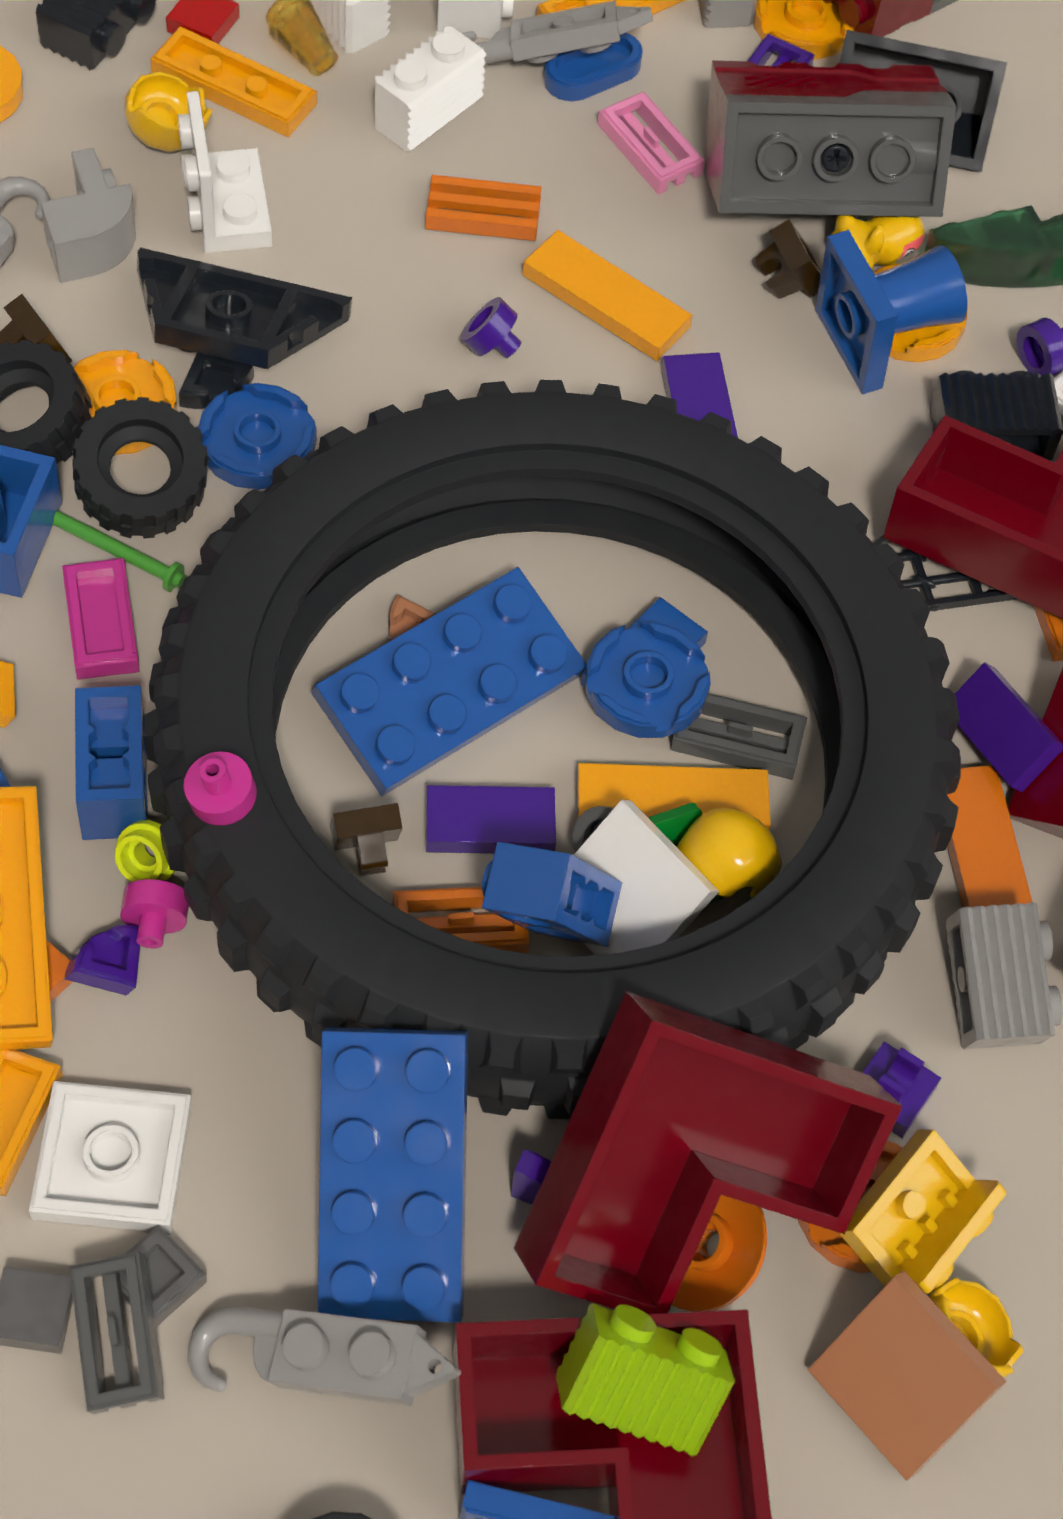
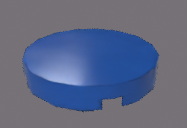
[198,383,317,490]
[585,622,711,738]

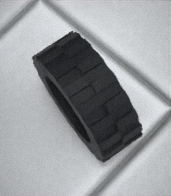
[0,340,92,464]
[72,397,208,539]

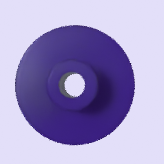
[461,297,522,358]
[1016,317,1063,376]

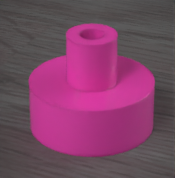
[184,752,257,826]
[120,879,189,949]

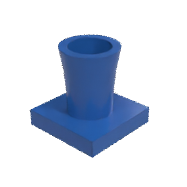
[815,230,968,395]

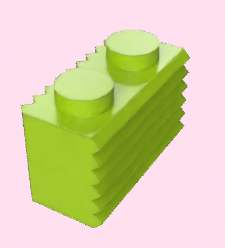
[556,1303,735,1456]

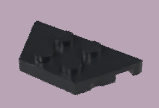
[137,247,352,369]

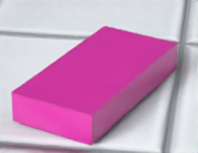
[62,558,140,680]

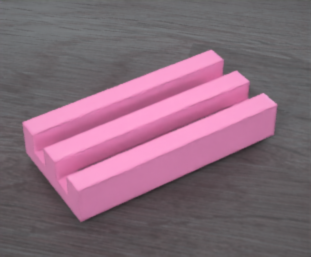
[598,91,705,194]

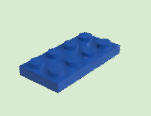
[311,567,587,797]
[318,1027,468,1323]

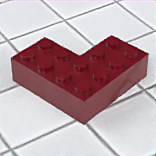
[883,415,1063,618]
[514,991,903,1314]
[453,1309,772,1519]

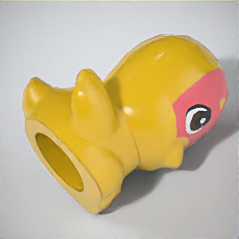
[832,215,925,271]

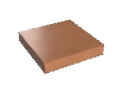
[808,1271,1007,1481]

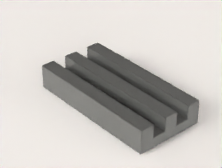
[671,693,807,780]
[69,1252,165,1414]

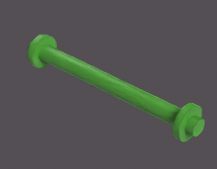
[53,510,187,592]

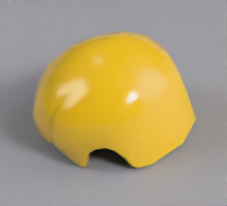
[124,71,213,152]
[677,808,782,898]
[928,1277,1023,1378]

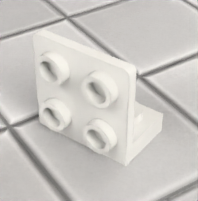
[178,91,272,253]

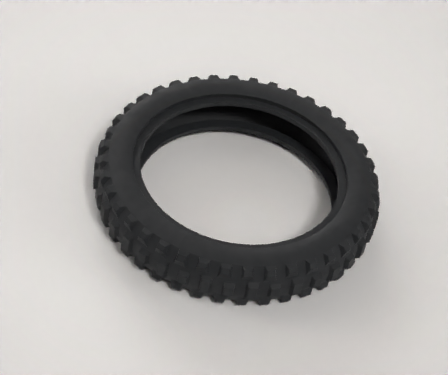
[144,380,961,1119]

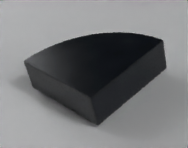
[178,353,254,409]

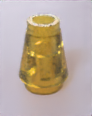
[266,0,338,76]

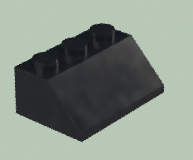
[839,30,1007,172]

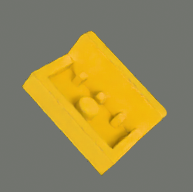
[839,1129,1007,1294]

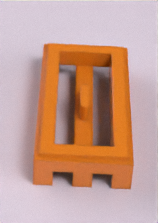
[425,174,542,241]
[393,887,530,953]

